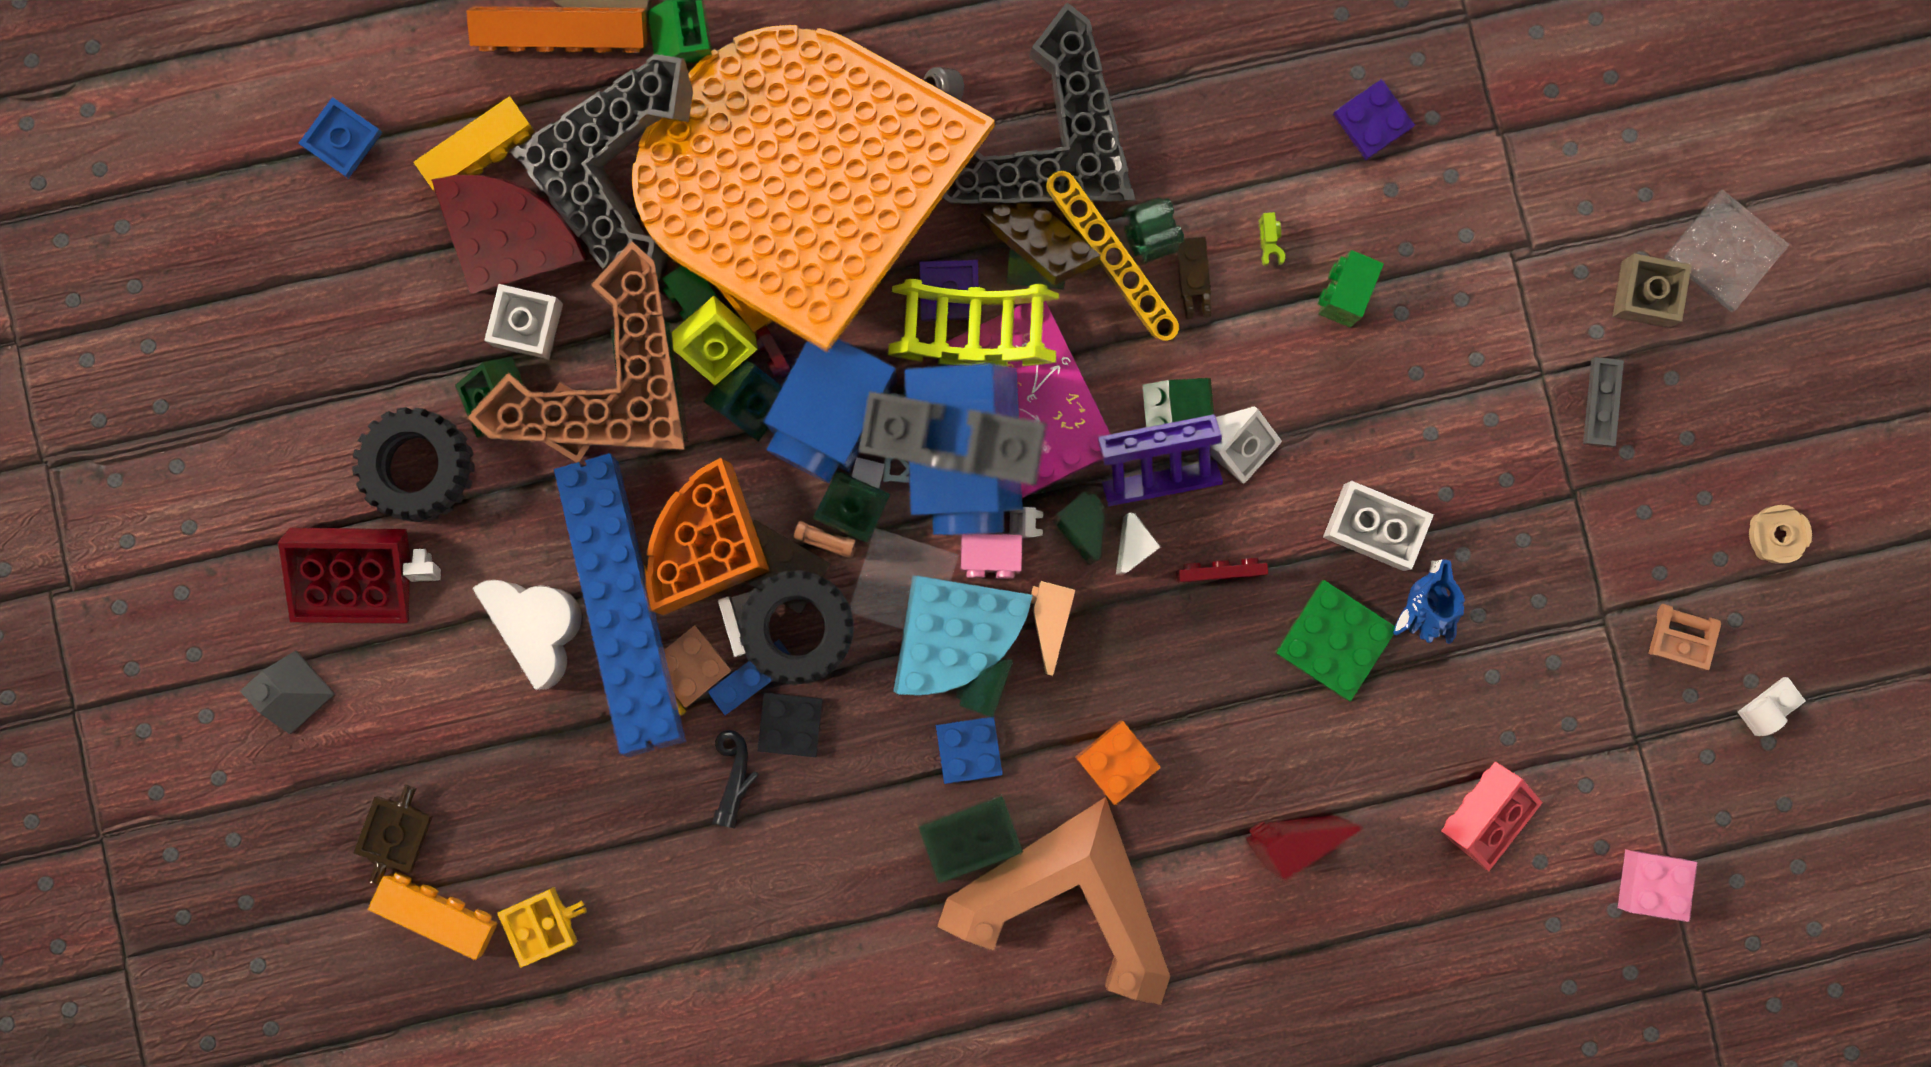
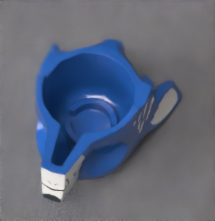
[1393,560,1465,644]

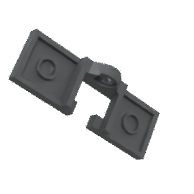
[859,392,1047,485]

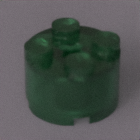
[1123,197,1185,264]

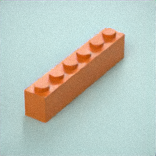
[466,6,648,53]

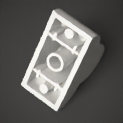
[473,580,582,690]

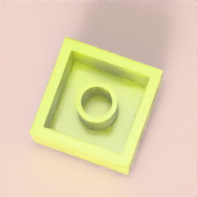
[671,296,758,385]

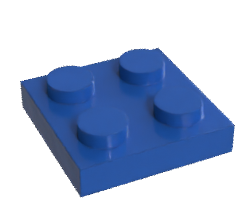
[298,97,383,179]
[936,716,1003,784]

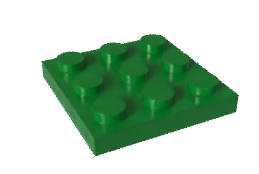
[1275,580,1395,702]

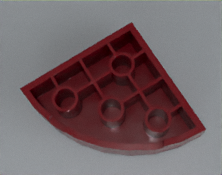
[431,175,587,294]

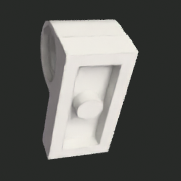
[1738,677,1806,736]

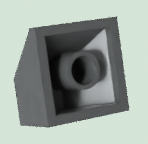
[240,651,335,734]

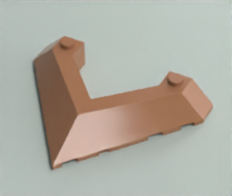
[467,241,685,450]
[937,796,1170,1005]

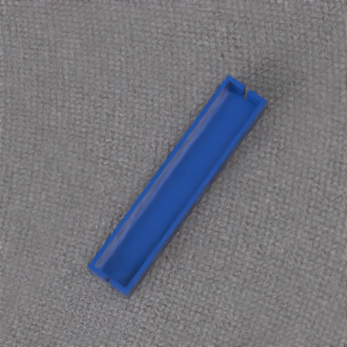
[554,453,686,757]

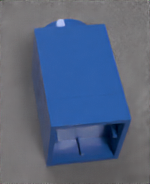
[905,364,1023,535]

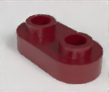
[755,325,791,379]

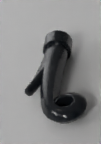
[712,730,759,829]

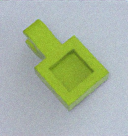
[1259,212,1285,266]

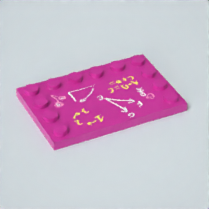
[946,301,1110,498]

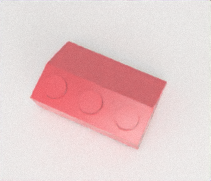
[1441,762,1543,872]

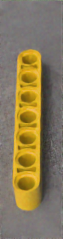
[1046,171,1179,341]

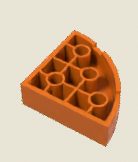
[645,458,770,615]

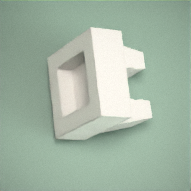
[1010,507,1043,538]
[403,549,441,582]

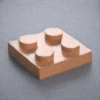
[664,625,732,708]

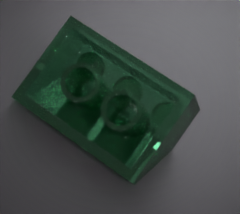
[1053,492,1105,566]

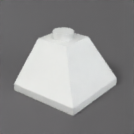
[1210,407,1282,484]

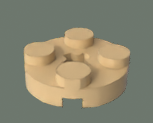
[1749,505,1812,564]

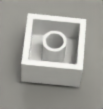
[484,284,563,359]

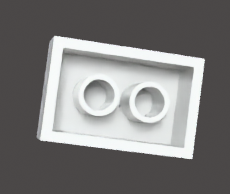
[1323,481,1433,571]

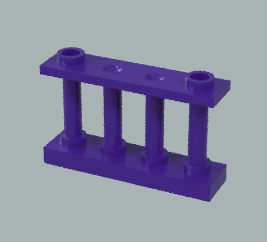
[1098,414,1223,506]

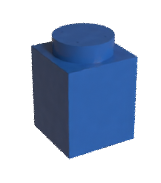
[764,339,898,483]

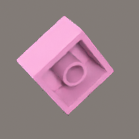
[961,534,1022,579]
[1618,849,1697,922]

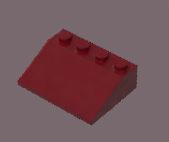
[278,528,410,623]
[1246,815,1363,881]

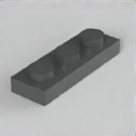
[1583,357,1624,448]

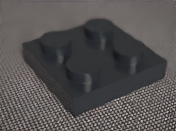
[757,692,823,758]

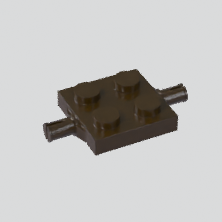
[354,785,433,885]

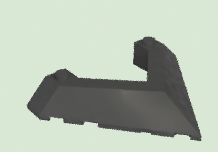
[942,2,1136,204]
[509,54,693,281]

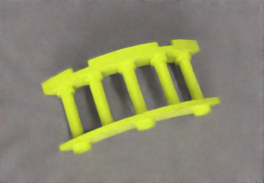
[888,279,1059,367]

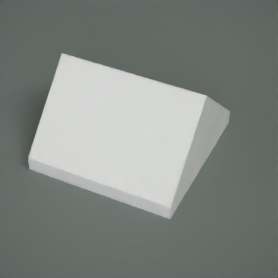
[1116,513,1160,576]

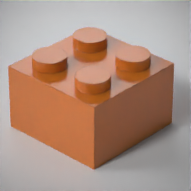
[1075,720,1161,805]

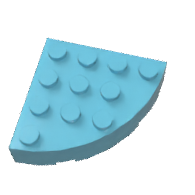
[894,575,1033,695]

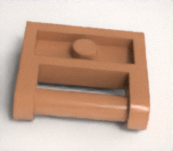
[794,521,856,559]
[1648,604,1721,670]

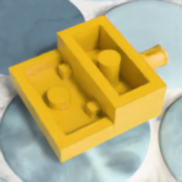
[498,887,587,968]

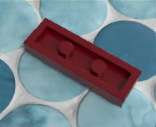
[1176,558,1268,583]

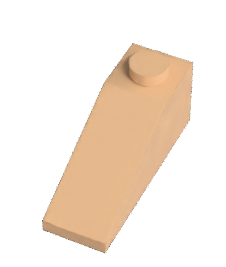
[1031,581,1075,676]

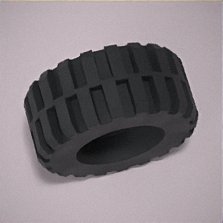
[352,407,475,522]
[738,570,854,685]

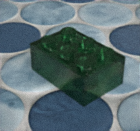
[918,794,1023,884]

